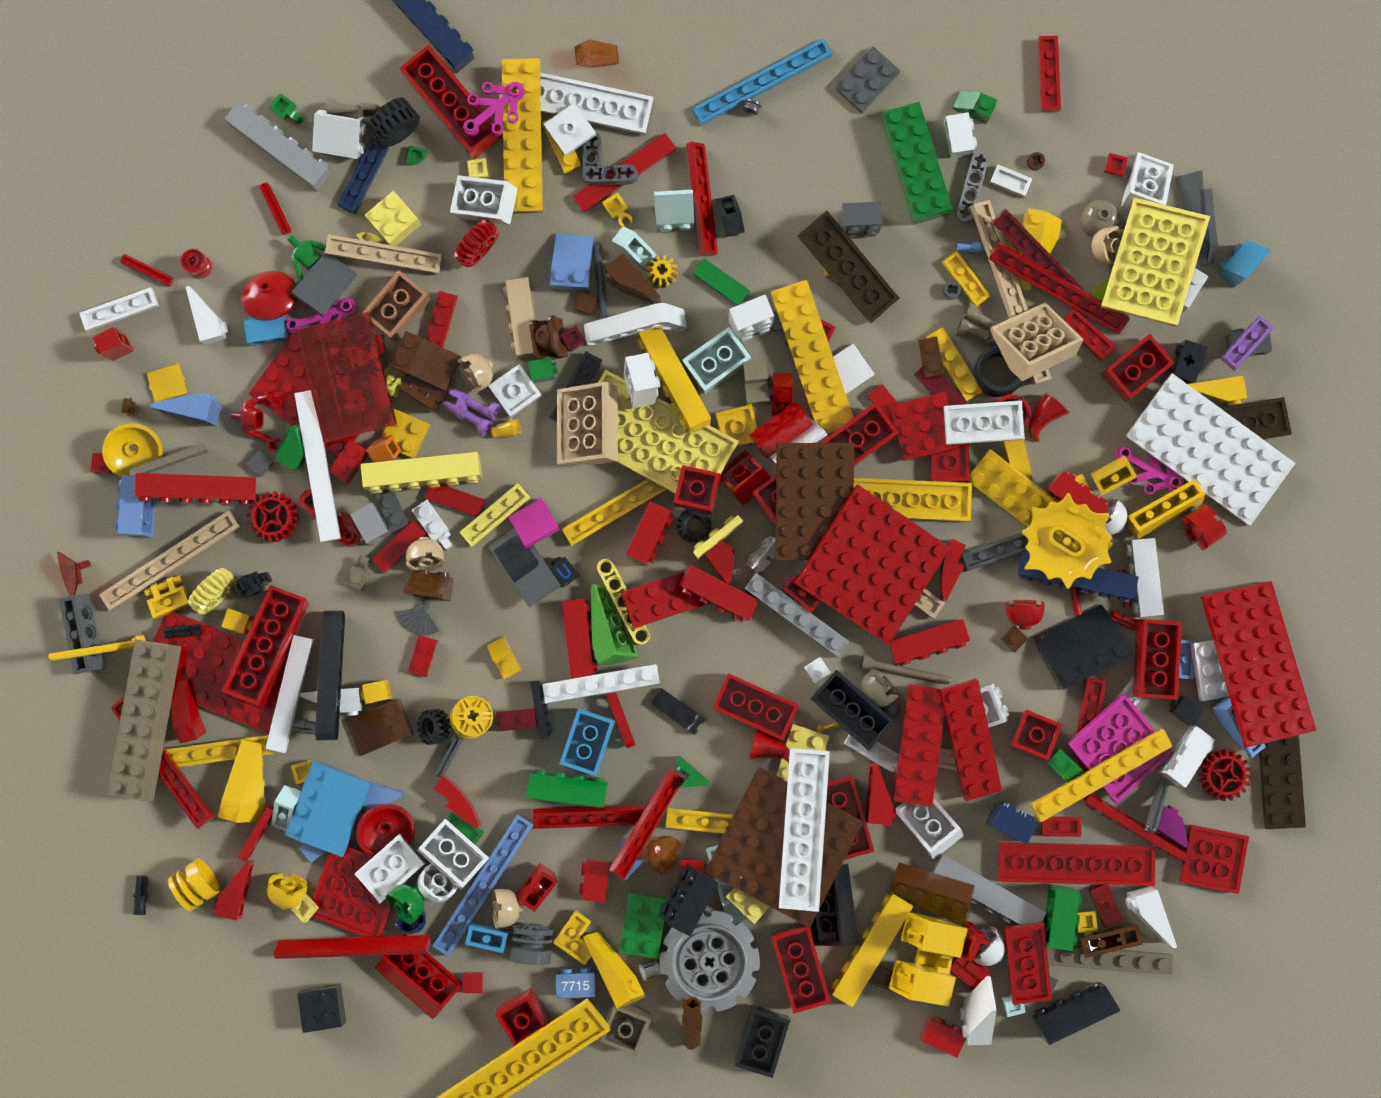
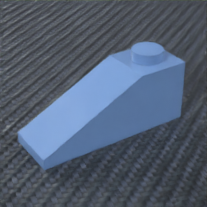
[1212,697,1266,758]

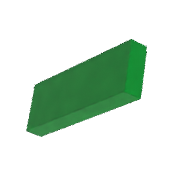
[693,258,750,306]

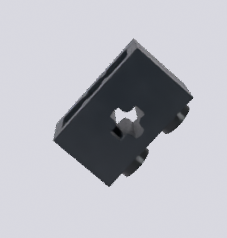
[1168,339,1208,384]

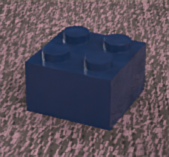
[986,802,1038,844]

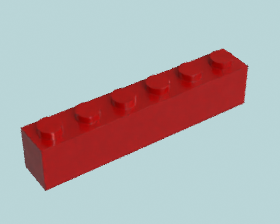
[134,473,256,505]

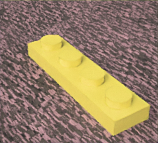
[459,483,530,547]

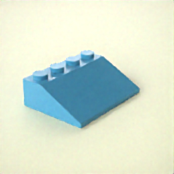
[285,761,371,857]

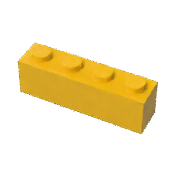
[1126,479,1205,540]

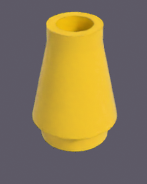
[491,418,521,438]

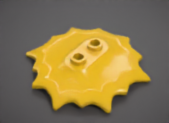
[1022,493,1112,589]

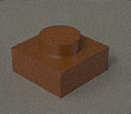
[1001,625,1029,652]

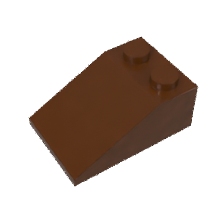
[605,253,661,304]
[390,331,461,391]
[403,569,454,601]
[346,699,414,756]

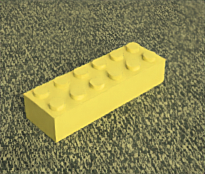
[361,452,482,494]

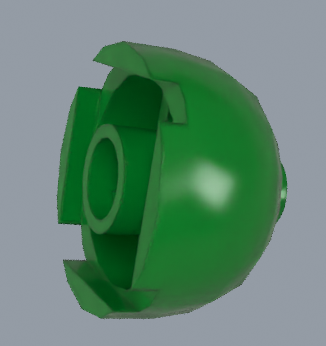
[385,885,424,924]

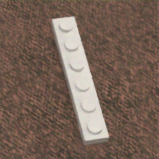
[543,664,660,704]

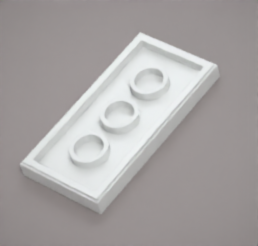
[943,401,1025,445]

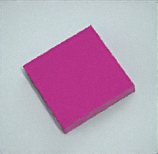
[508,498,560,549]

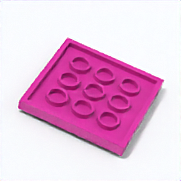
[1066,693,1173,804]

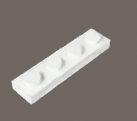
[79,287,159,332]

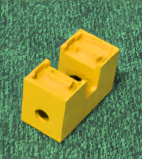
[889,912,968,1007]

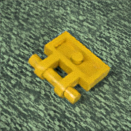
[144,575,189,619]

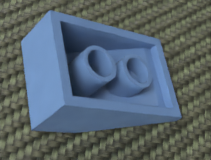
[550,233,594,292]
[150,392,222,426]

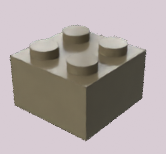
[600,1002,651,1056]

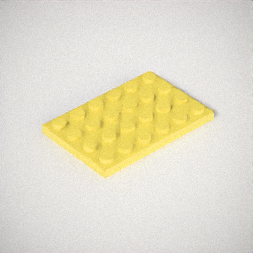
[1101,198,1210,327]

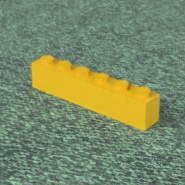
[636,328,711,434]
[830,892,913,1008]

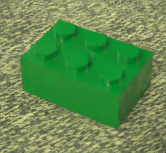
[1044,884,1082,951]
[619,891,668,959]

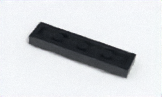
[549,351,602,422]

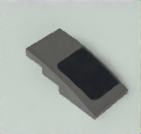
[488,528,561,608]

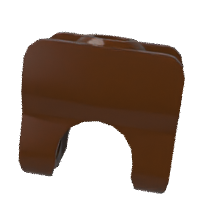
[529,315,568,360]

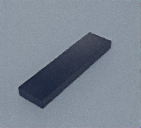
[337,139,389,215]

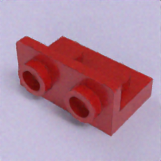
[955,921,990,962]

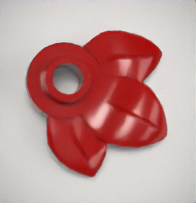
[334,511,360,547]

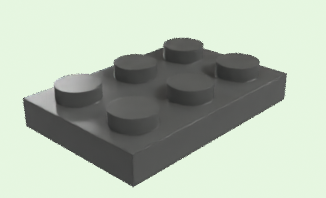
[834,46,900,113]

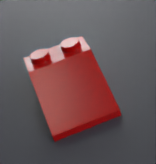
[865,762,896,826]

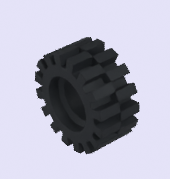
[677,509,711,543]
[417,709,451,745]

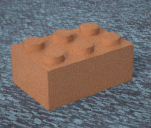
[362,270,431,342]

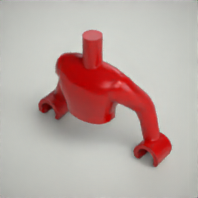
[231,389,280,451]

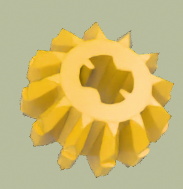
[646,255,678,288]

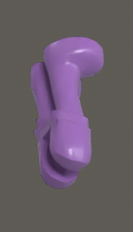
[442,389,500,437]

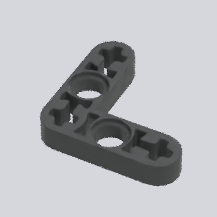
[583,131,638,186]

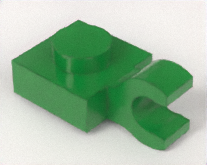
[269,93,304,125]

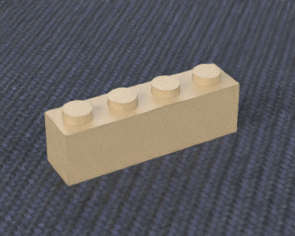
[503,277,535,359]

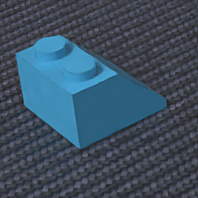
[1217,240,1271,287]

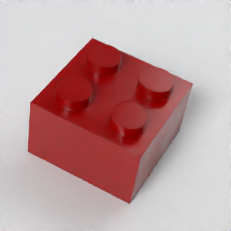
[673,465,721,515]
[1009,710,1063,763]
[495,988,551,1046]

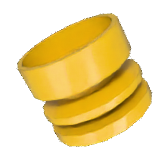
[449,696,493,740]
[168,859,221,912]

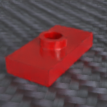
[1089,885,1123,927]

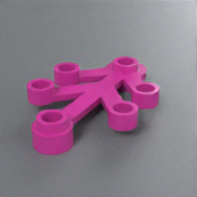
[463,82,525,137]
[285,297,357,343]
[1115,446,1184,495]

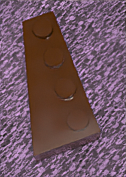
[891,862,975,927]

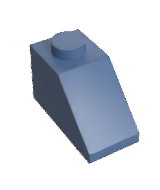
[363,781,406,811]

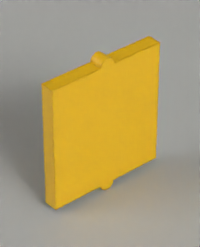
[147,364,188,402]

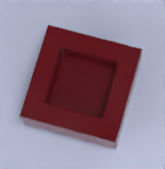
[560,326,586,352]

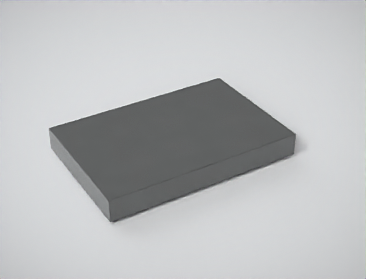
[291,253,357,317]

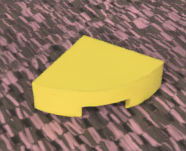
[356,232,383,243]

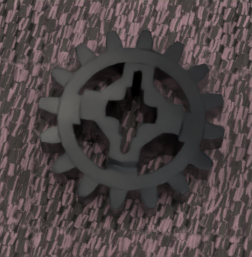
[229,571,272,598]

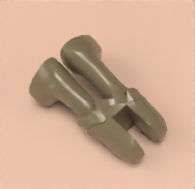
[327,98,380,127]
[955,302,1001,346]

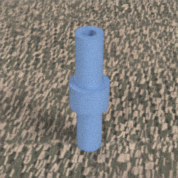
[956,242,986,254]

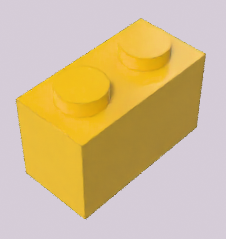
[1091,455,1137,496]

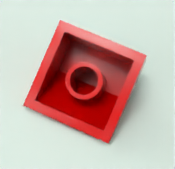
[720,450,771,506]

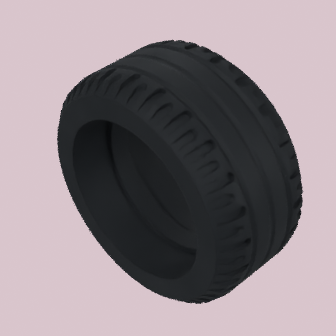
[973,345,1023,397]

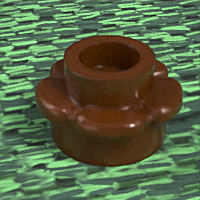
[121,397,136,416]

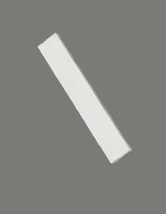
[265,635,314,753]

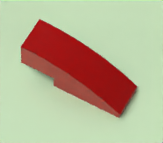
[940,538,966,601]
[434,775,481,828]

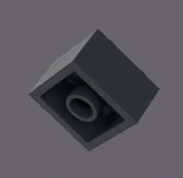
[297,983,346,1033]

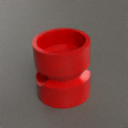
[180,248,212,279]

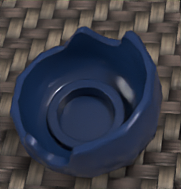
[396,910,426,935]

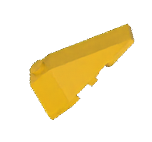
[218,739,266,823]
[583,931,645,1009]

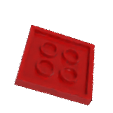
[889,392,960,462]
[1179,824,1249,894]

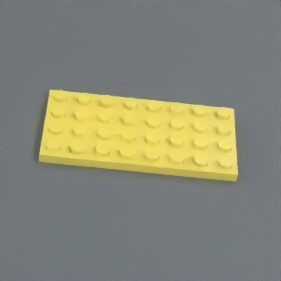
[598,369,739,494]

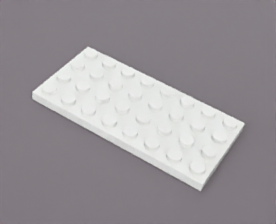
[1125,374,1296,526]

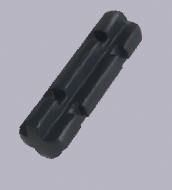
[163,624,203,639]

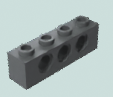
[58,594,105,675]

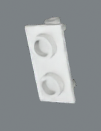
[746,535,776,574]

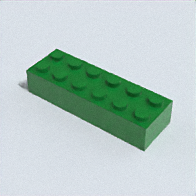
[881,101,953,225]

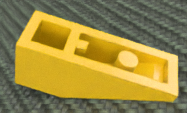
[1188,376,1247,406]

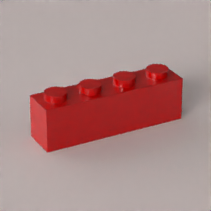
[678,565,759,623]
[562,599,598,678]
[889,619,970,666]

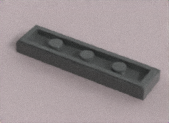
[961,532,1028,572]

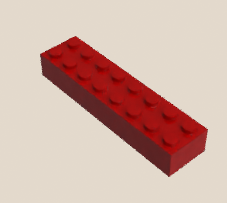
[751,402,899,526]

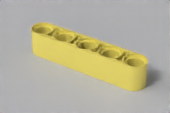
[597,559,650,645]

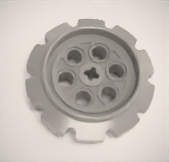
[660,910,760,1012]

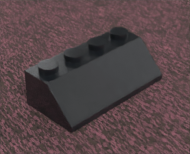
[810,670,895,751]
[811,864,858,946]
[1032,982,1120,1045]

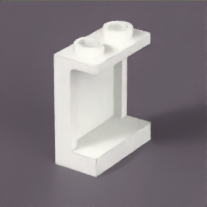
[312,110,366,159]

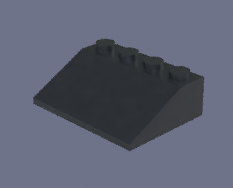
[1033,604,1133,690]

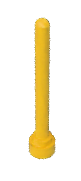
[48,635,145,661]

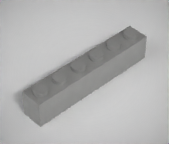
[224,101,331,191]
[744,573,850,657]
[930,854,1046,925]

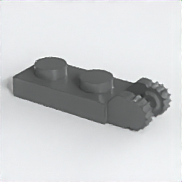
[375,489,409,533]

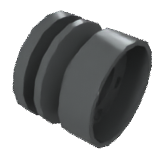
[510,923,554,965]

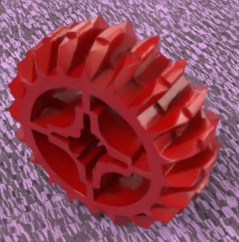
[454,220,499,268]
[247,491,300,543]
[1197,749,1252,801]

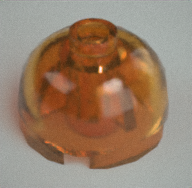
[647,835,684,876]

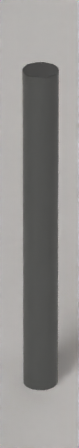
[593,245,608,320]

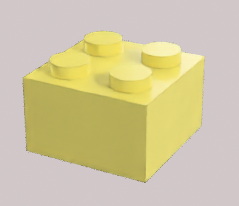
[365,191,422,246]

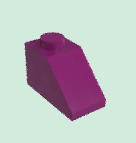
[1157,805,1188,848]

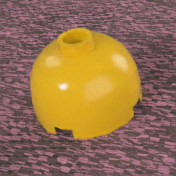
[267,873,307,910]

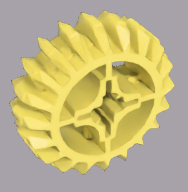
[188,568,236,615]

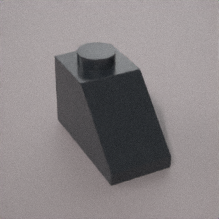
[716,195,745,237]

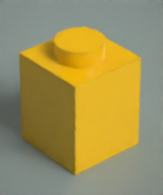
[221,608,254,634]
[360,680,392,704]

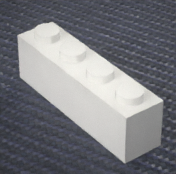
[1125,538,1164,618]

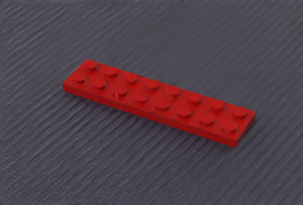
[998,842,1155,886]

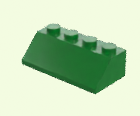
[525,769,608,808]

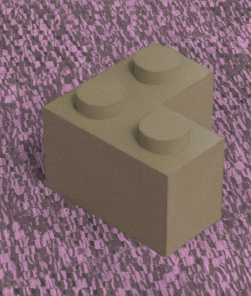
[742,359,773,405]

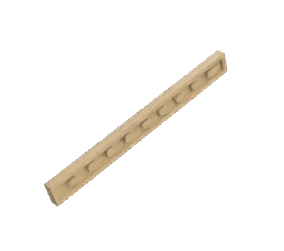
[970,200,1052,385]

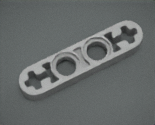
[956,151,989,224]

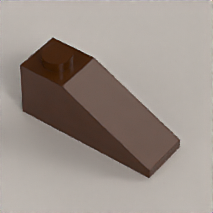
[1080,923,1143,958]

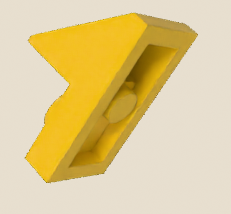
[487,637,522,679]

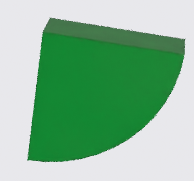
[405,145,429,166]

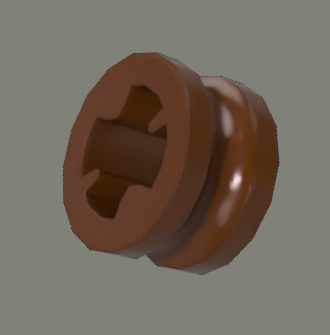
[1027,152,1045,171]

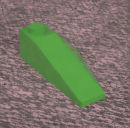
[591,584,639,665]

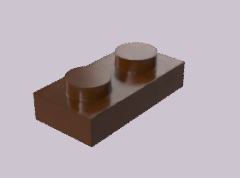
[918,336,944,378]

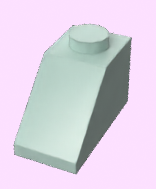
[612,227,657,269]
[271,785,301,831]

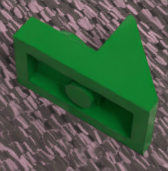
[675,756,710,788]

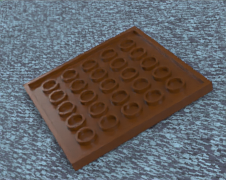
[705,767,864,928]

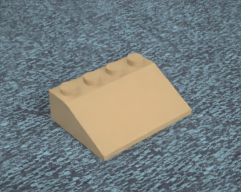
[990,302,1084,381]
[557,382,618,465]

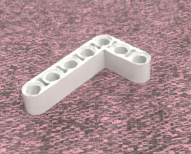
[584,303,687,345]

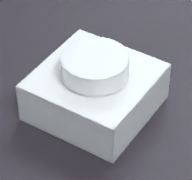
[804,657,831,683]

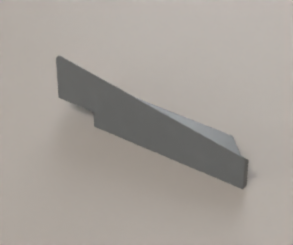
[1176,170,1218,266]

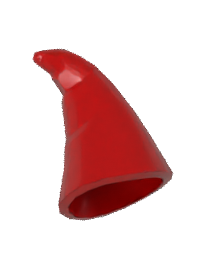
[1029,393,1070,442]
[749,730,790,764]

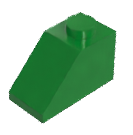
[952,91,998,124]
[1047,749,1084,782]

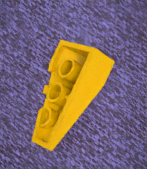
[1016,208,1062,291]

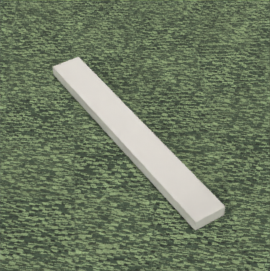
[294,390,341,543]

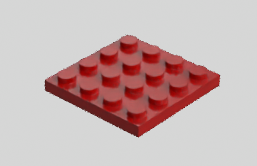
[312,845,391,937]

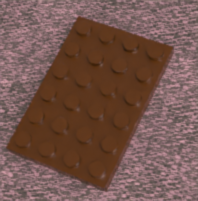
[775,443,854,560]

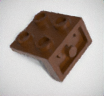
[399,377,455,412]

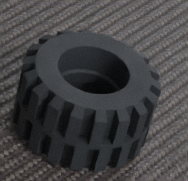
[368,97,420,147]

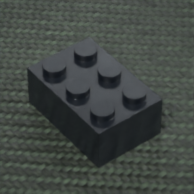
[659,863,719,937]
[735,1004,790,1078]

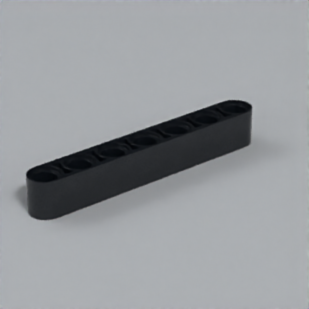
[315,610,345,741]

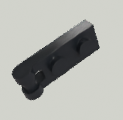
[651,688,706,735]

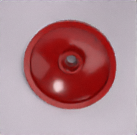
[241,271,297,321]
[356,804,415,857]

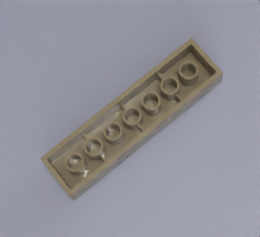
[107,639,181,801]

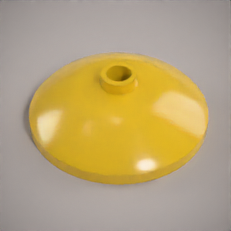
[102,423,163,477]

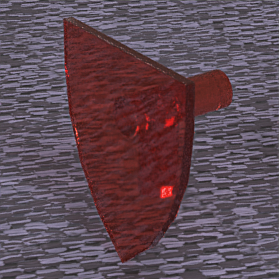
[57,551,91,596]

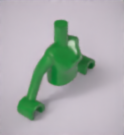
[287,235,339,285]

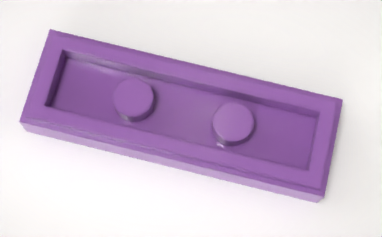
[1220,315,1274,371]

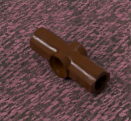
[682,997,702,1050]

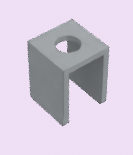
[351,503,392,545]

